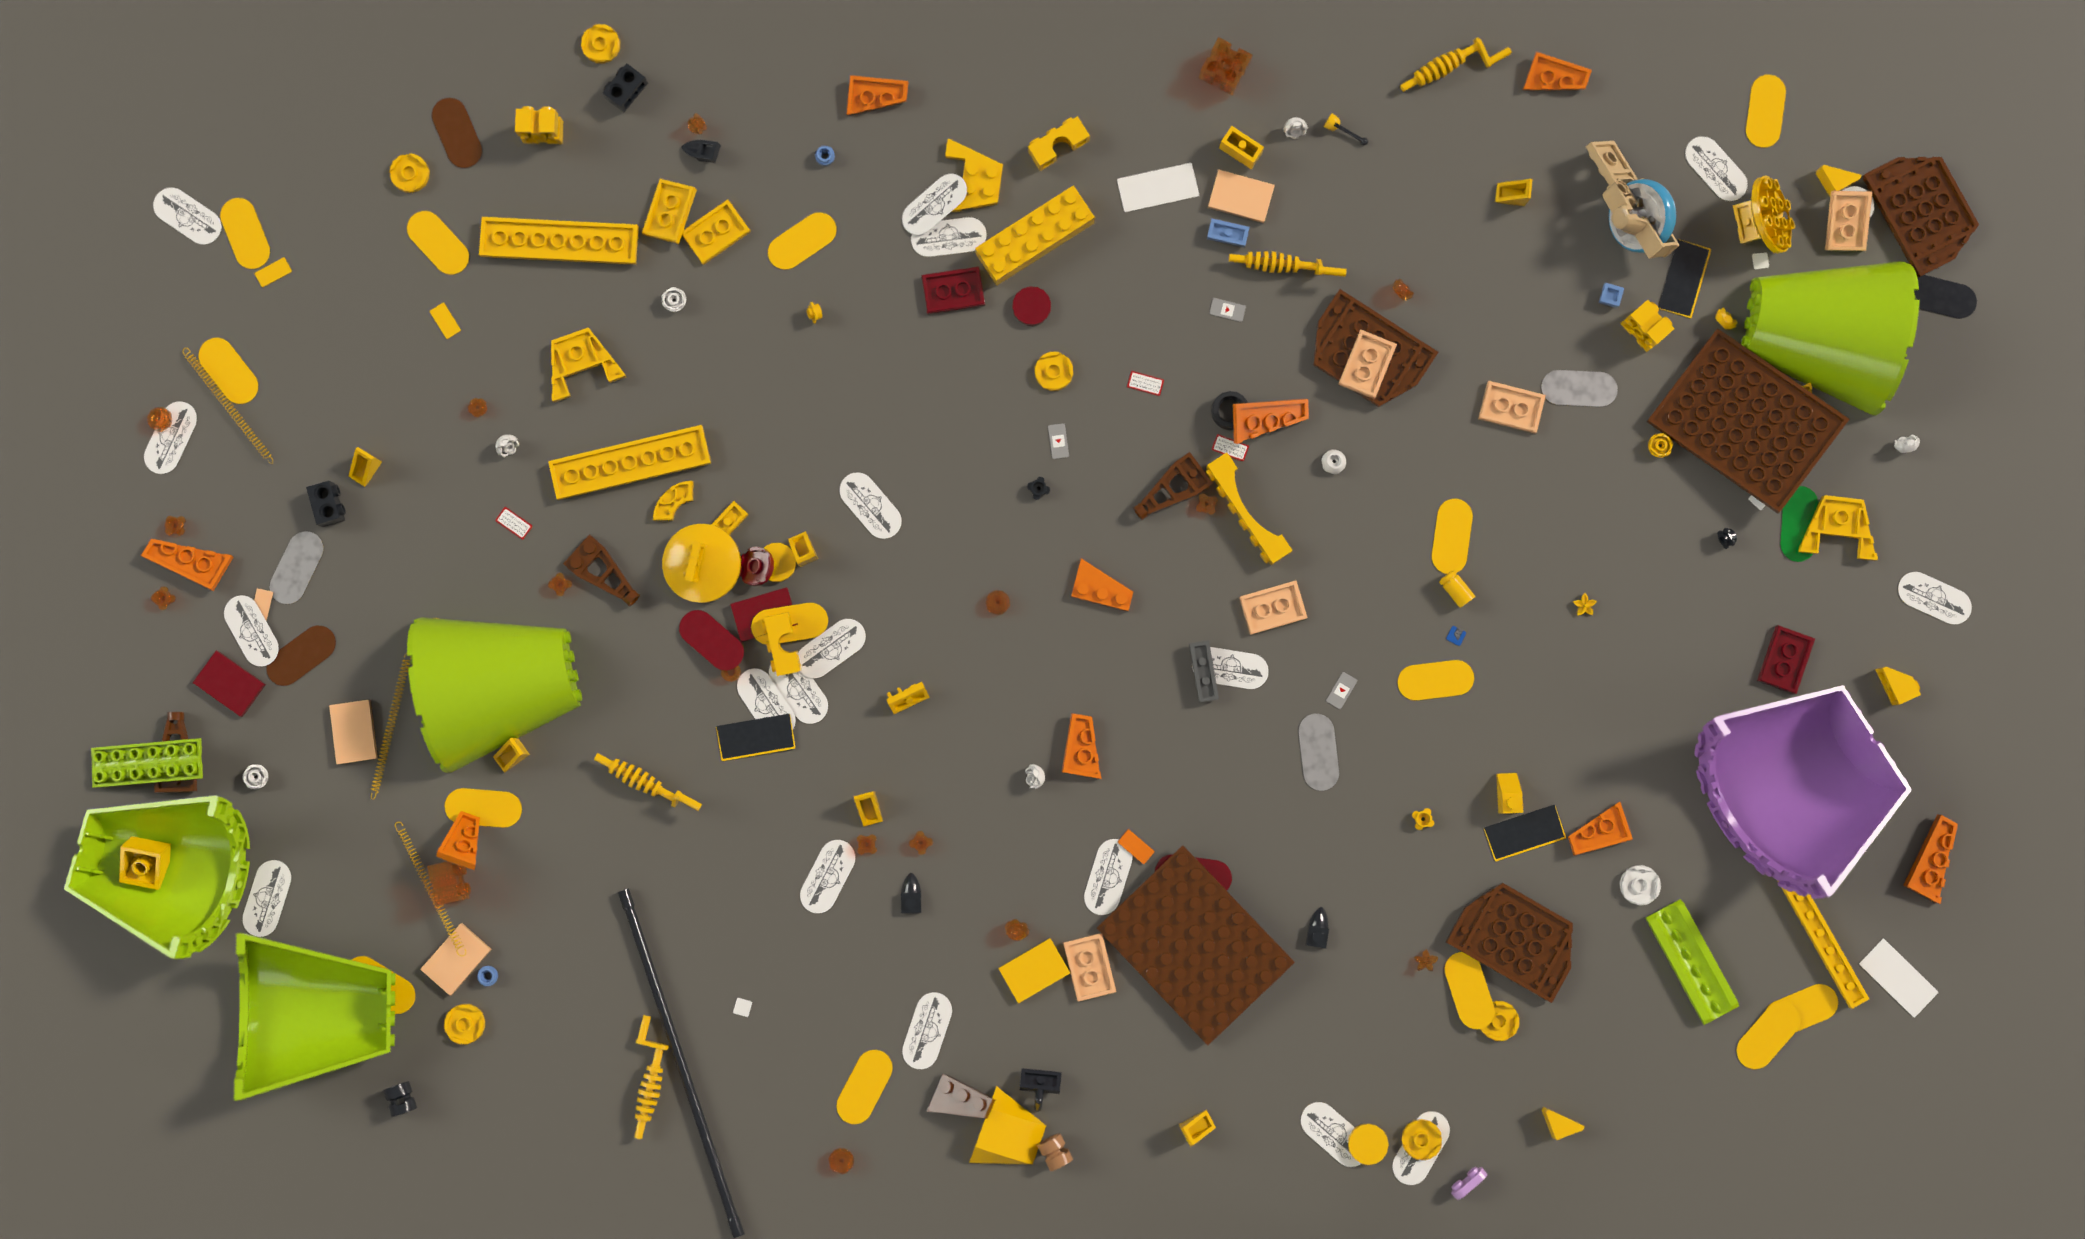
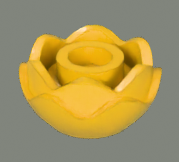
[1715,307,1737,330]
[1648,433,1673,458]

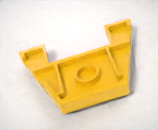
[945,139,1003,212]
[551,327,626,403]
[1798,495,1878,561]

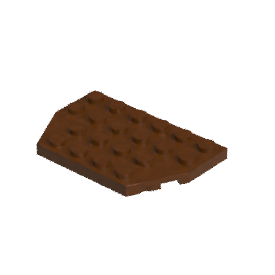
[1861,157,1979,278]
[1313,289,1438,407]
[1445,883,1573,1003]

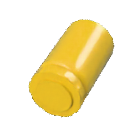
[1439,570,1475,608]

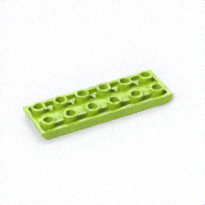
[91,738,203,788]
[1645,899,1739,1025]

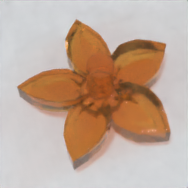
[1414,949,1438,971]

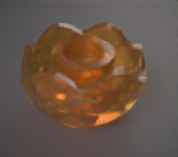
[1392,279,1414,300]
[147,407,172,432]
[985,590,1010,615]
[1005,919,1029,941]
[829,1148,854,1174]

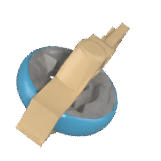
[1586,141,1680,259]

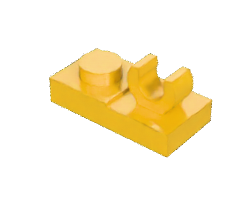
[886,682,930,714]

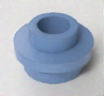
[815,146,835,166]
[477,966,498,986]

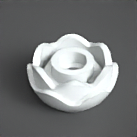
[1283,117,1308,139]
[662,287,686,312]
[495,435,519,457]
[1894,435,1920,453]
[1322,450,1346,474]
[1025,764,1045,789]
[243,765,268,789]

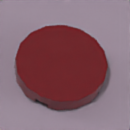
[1012,286,1051,326]
[739,546,774,586]

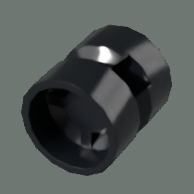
[383,1081,417,1117]

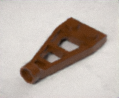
[1133,452,1213,520]
[563,534,640,607]
[154,712,197,793]

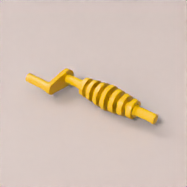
[1400,37,1512,92]
[1229,251,1346,277]
[594,753,702,811]
[634,1015,669,1139]

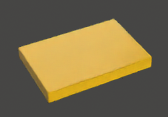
[642,179,697,244]
[682,199,751,265]
[998,938,1070,1004]

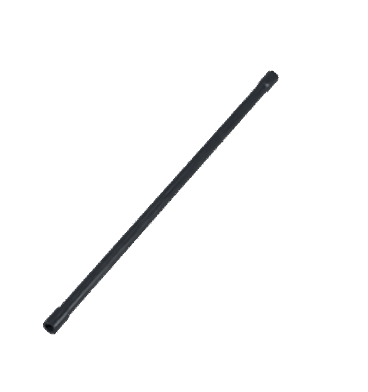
[618,888,745,1238]

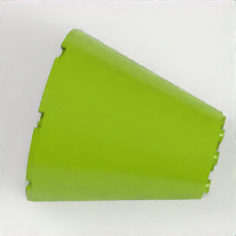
[1741,261,1919,416]
[407,617,582,773]
[64,796,250,959]
[234,933,395,1100]

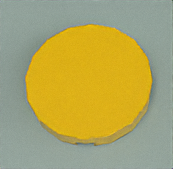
[581,24,620,63]
[389,154,430,193]
[1035,352,1073,391]
[764,543,797,582]
[1481,1001,1520,1041]
[444,1004,485,1044]
[1401,1119,1442,1160]
[1348,1124,1389,1165]

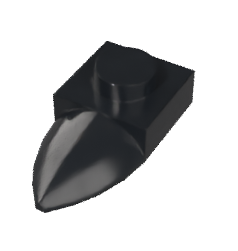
[681,140,721,163]
[901,873,921,913]
[1306,907,1329,949]

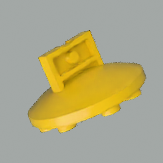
[1733,176,1795,254]
[662,524,741,603]

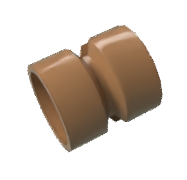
[1037,1133,1073,1171]

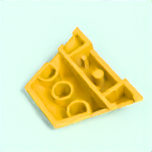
[969,1086,1046,1164]

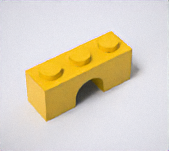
[1028,116,1090,171]
[762,612,802,676]

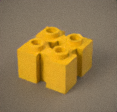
[515,106,563,144]
[1620,300,1675,352]

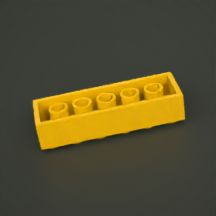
[975,185,1095,285]

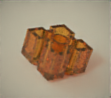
[1199,37,1253,96]
[427,861,471,906]

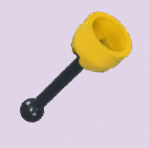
[1324,113,1368,145]

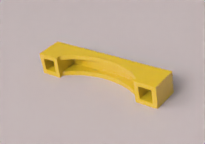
[1206,452,1293,565]

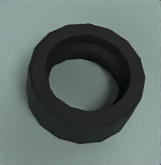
[1211,391,1248,430]

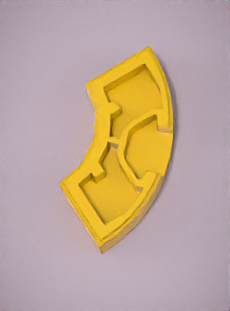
[653,481,693,521]

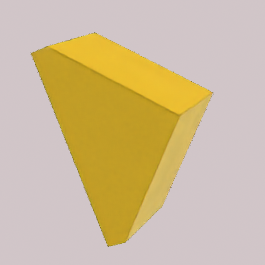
[1816,165,1861,196]
[1495,179,1533,206]
[348,447,382,487]
[788,531,818,567]
[493,738,530,773]
[854,791,883,826]
[1542,1107,1585,1140]
[1179,1110,1216,1146]

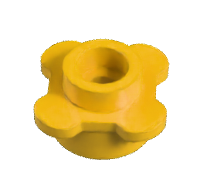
[807,302,822,324]
[1412,808,1434,830]

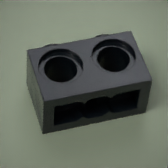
[603,63,648,113]
[306,481,346,527]

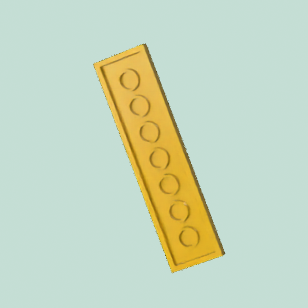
[479,217,639,265]
[548,425,712,500]

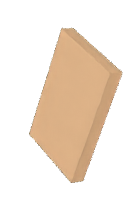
[1208,170,1275,223]
[1825,191,1872,251]
[1338,329,1397,399]
[1478,381,1546,434]
[1239,581,1308,635]
[329,700,378,764]
[420,923,492,996]
[1063,933,1116,1002]

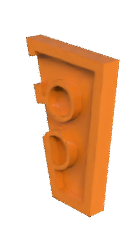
[1523,52,1592,90]
[847,75,909,116]
[1071,558,1133,611]
[1062,713,1101,779]
[1568,802,1633,856]
[436,811,480,870]

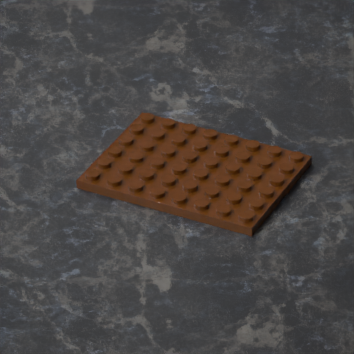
[1647,328,1850,514]
[1097,845,1295,1045]

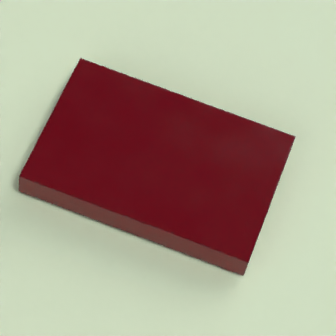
[921,266,985,314]
[730,587,798,642]
[1757,625,1815,695]
[193,650,266,717]

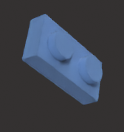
[1207,218,1250,248]

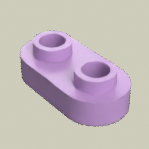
[1451,1167,1487,1200]

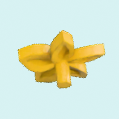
[1573,593,1597,616]

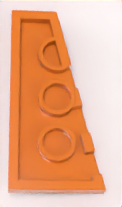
[1233,399,1309,444]
[141,539,234,591]
[1903,814,1958,904]

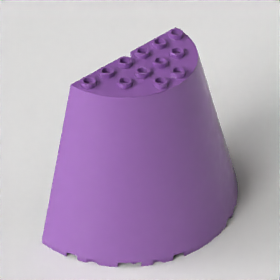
[1695,686,1911,898]

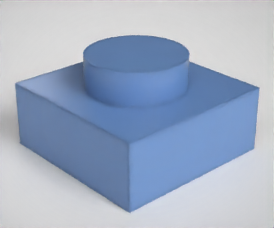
[1598,283,1624,308]

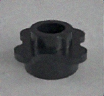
[1027,477,1050,500]
[1717,528,1737,549]

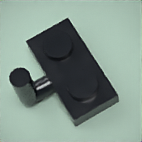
[1020,1068,1062,1112]

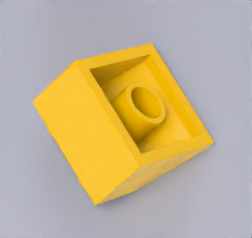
[119,836,171,890]

